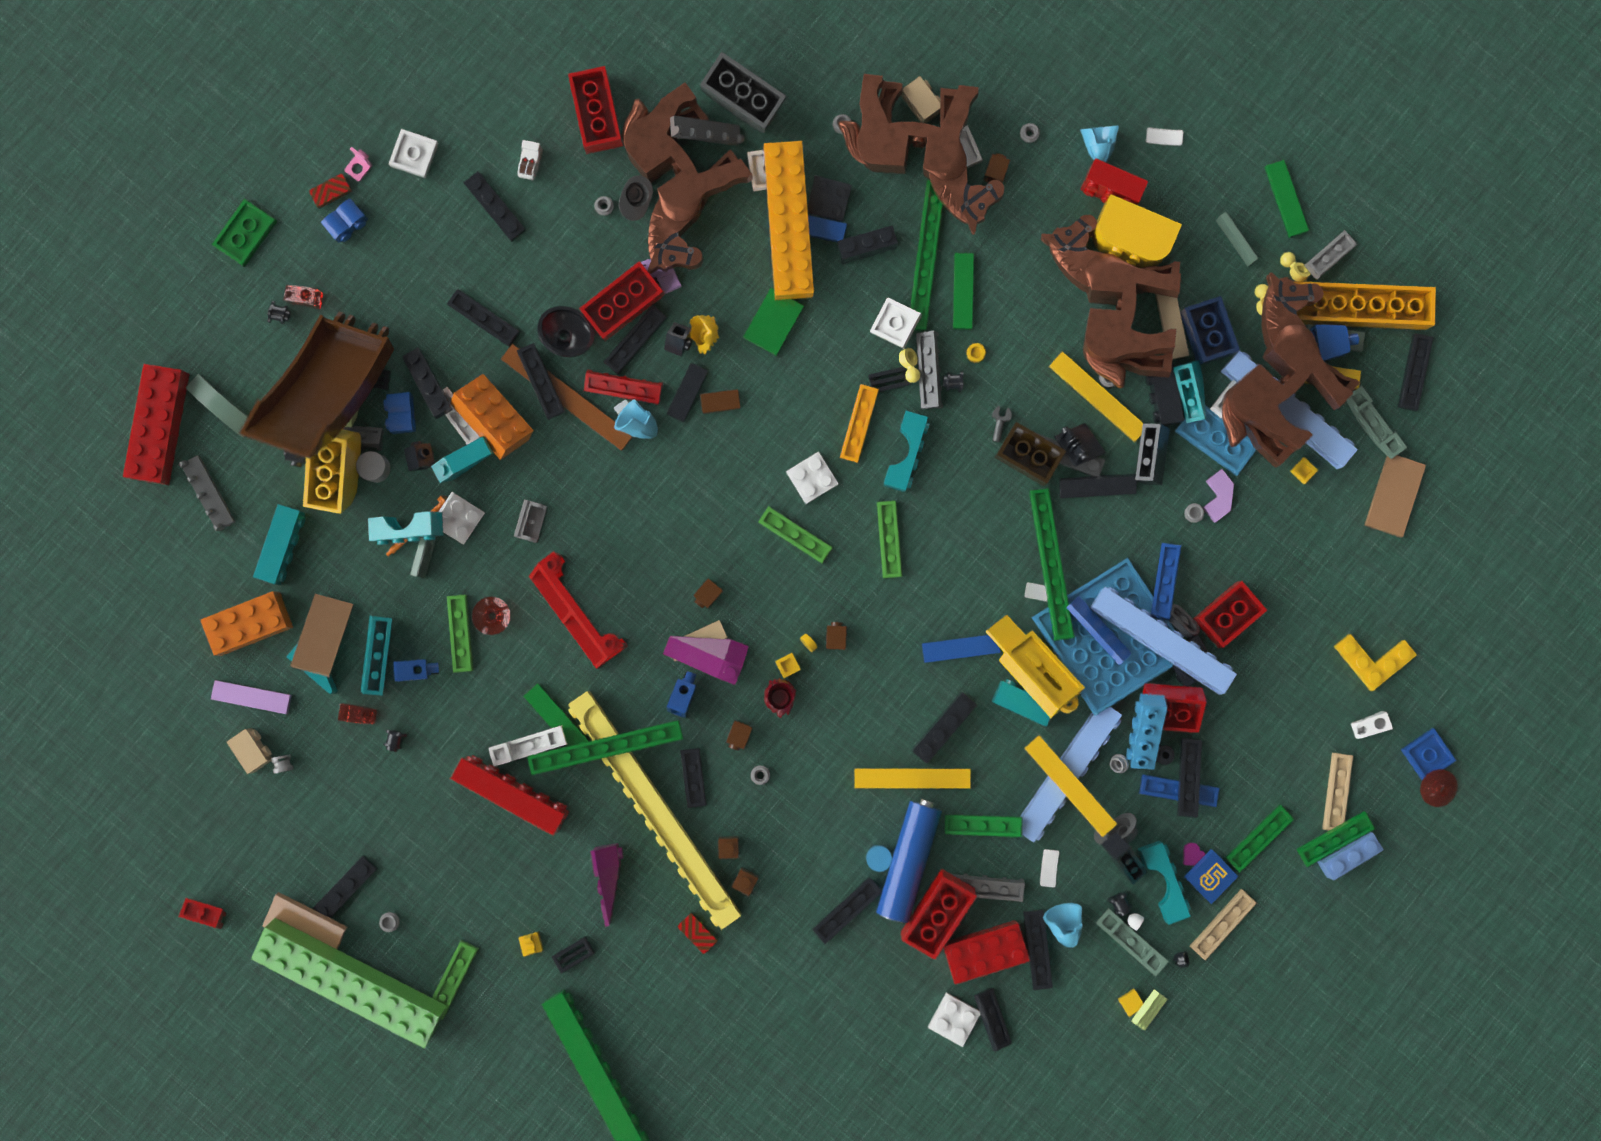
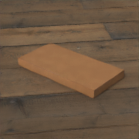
[1365,455,1426,538]
[291,594,353,677]
[263,892,347,950]

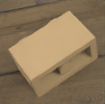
[901,76,940,123]
[227,728,272,774]

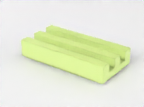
[1132,990,1168,1030]

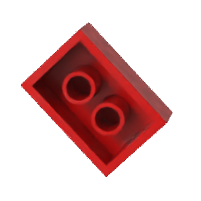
[1080,158,1148,205]
[1193,581,1267,648]
[1142,683,1207,733]

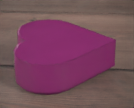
[1183,842,1206,865]

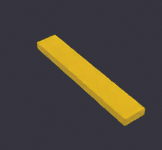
[1049,352,1144,442]
[1024,735,1117,837]
[854,768,970,788]

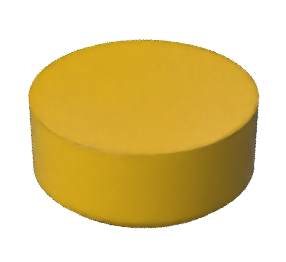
[966,343,986,363]
[800,634,817,652]

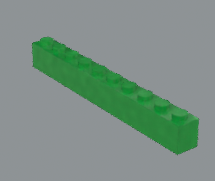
[541,989,649,1141]

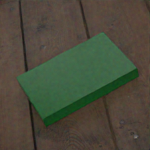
[212,199,277,267]
[743,288,804,356]

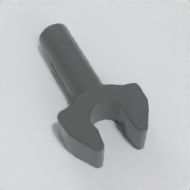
[992,406,1012,442]

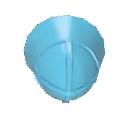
[1080,126,1119,162]
[614,399,658,439]
[1043,903,1083,948]

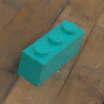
[991,679,1050,726]

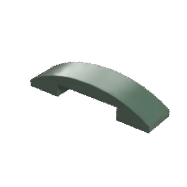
[186,374,248,438]
[1347,386,1407,459]
[1096,908,1168,976]

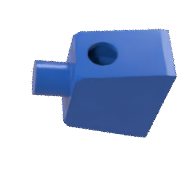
[1310,325,1359,362]
[393,659,439,681]
[667,671,696,718]

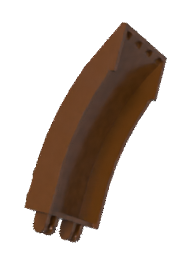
[239,312,394,459]

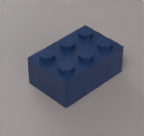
[1180,296,1240,365]

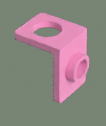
[345,147,373,182]

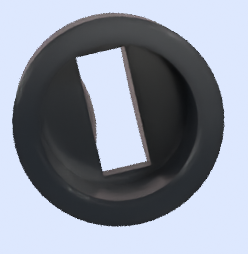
[1173,951,1190,968]

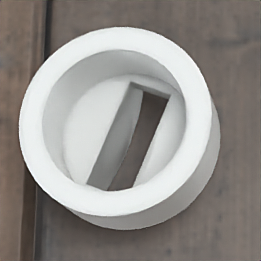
[1127,913,1144,931]

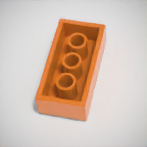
[450,374,534,460]
[201,591,293,656]

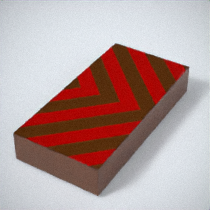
[309,173,352,209]
[677,912,718,955]

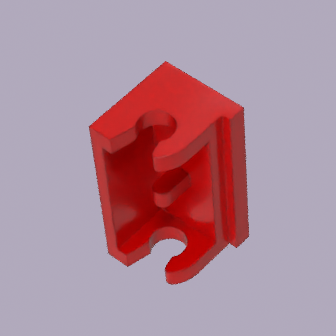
[178,898,226,929]

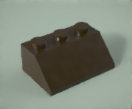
[994,422,1066,487]

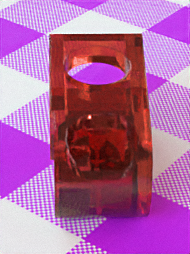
[283,285,323,309]
[338,702,377,725]

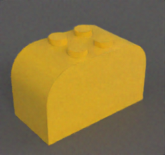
[1092,194,1182,268]
[303,429,361,514]

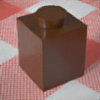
[983,154,1010,182]
[693,578,724,609]
[826,622,847,650]
[726,720,753,751]
[718,836,739,859]
[732,867,759,896]

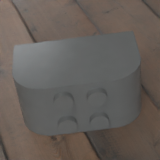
[700,52,786,133]

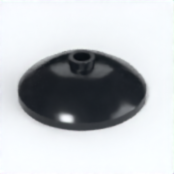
[537,306,594,358]

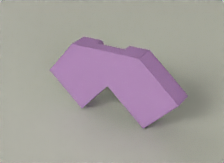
[632,259,682,294]
[1203,469,1234,523]

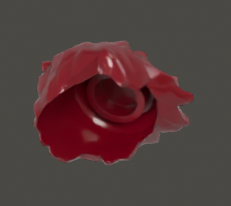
[764,678,796,718]

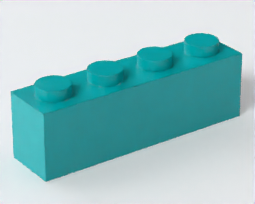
[253,504,306,585]
[360,615,392,696]

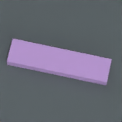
[211,680,292,714]

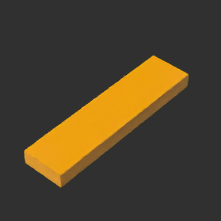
[840,384,879,463]

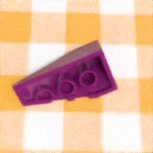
[663,636,749,685]
[591,843,624,926]

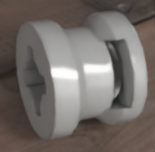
[271,754,293,774]

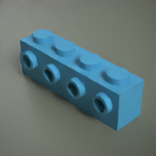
[1126,694,1167,769]

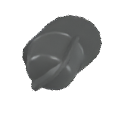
[619,175,653,221]
[1094,813,1139,845]

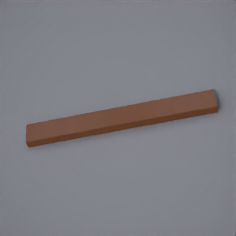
[501,344,633,451]

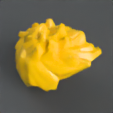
[690,315,719,354]

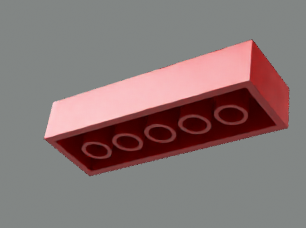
[123,364,190,485]
[450,755,570,835]

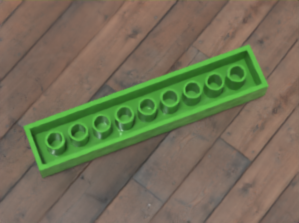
[251,918,447,1049]

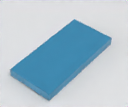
[1175,405,1256,476]

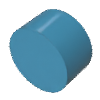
[866,845,892,872]

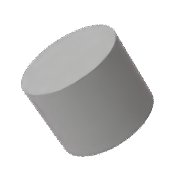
[356,451,390,482]

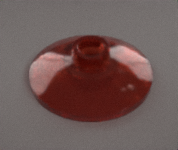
[472,597,511,635]
[1420,769,1458,807]

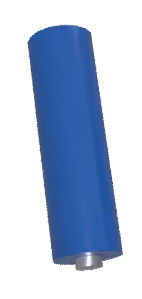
[876,799,942,923]

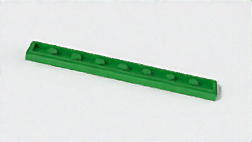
[910,180,943,332]
[1029,488,1075,641]
[527,720,684,775]

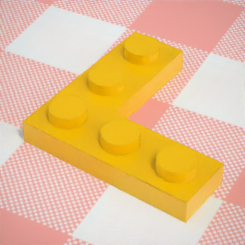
[1334,634,1417,691]

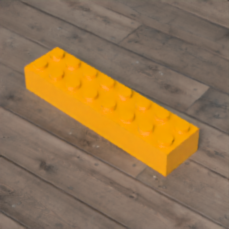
[763,141,814,300]
[1294,281,1436,330]

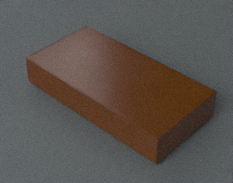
[700,389,741,414]

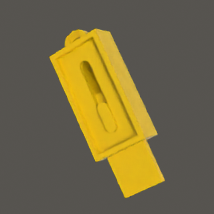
[986,615,1085,718]

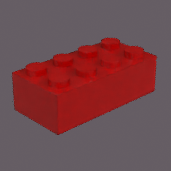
[568,66,623,154]
[579,261,665,341]
[901,869,977,960]
[943,920,1030,984]

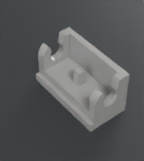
[514,499,547,543]

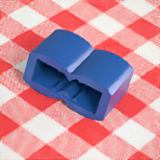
[321,198,368,243]
[384,392,416,434]

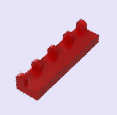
[584,369,663,404]

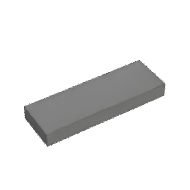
[1304,230,1357,280]

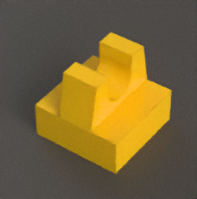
[519,932,543,956]

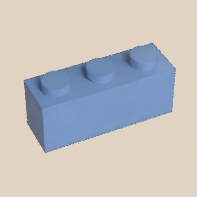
[1317,832,1383,880]

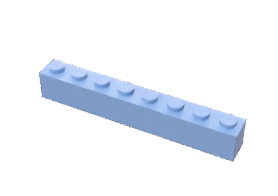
[1220,351,1358,469]
[1090,587,1237,695]
[1020,707,1122,842]

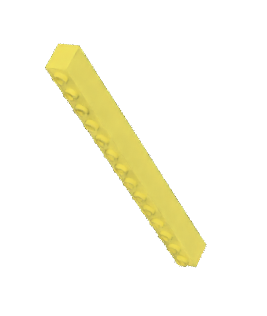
[568,691,742,930]

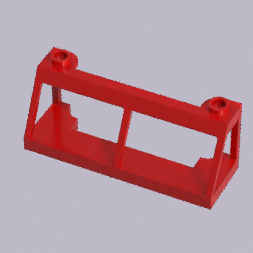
[529,551,628,669]

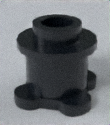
[267,300,291,324]
[943,371,963,392]
[383,729,407,752]
[1156,744,1175,765]
[1108,891,1133,916]

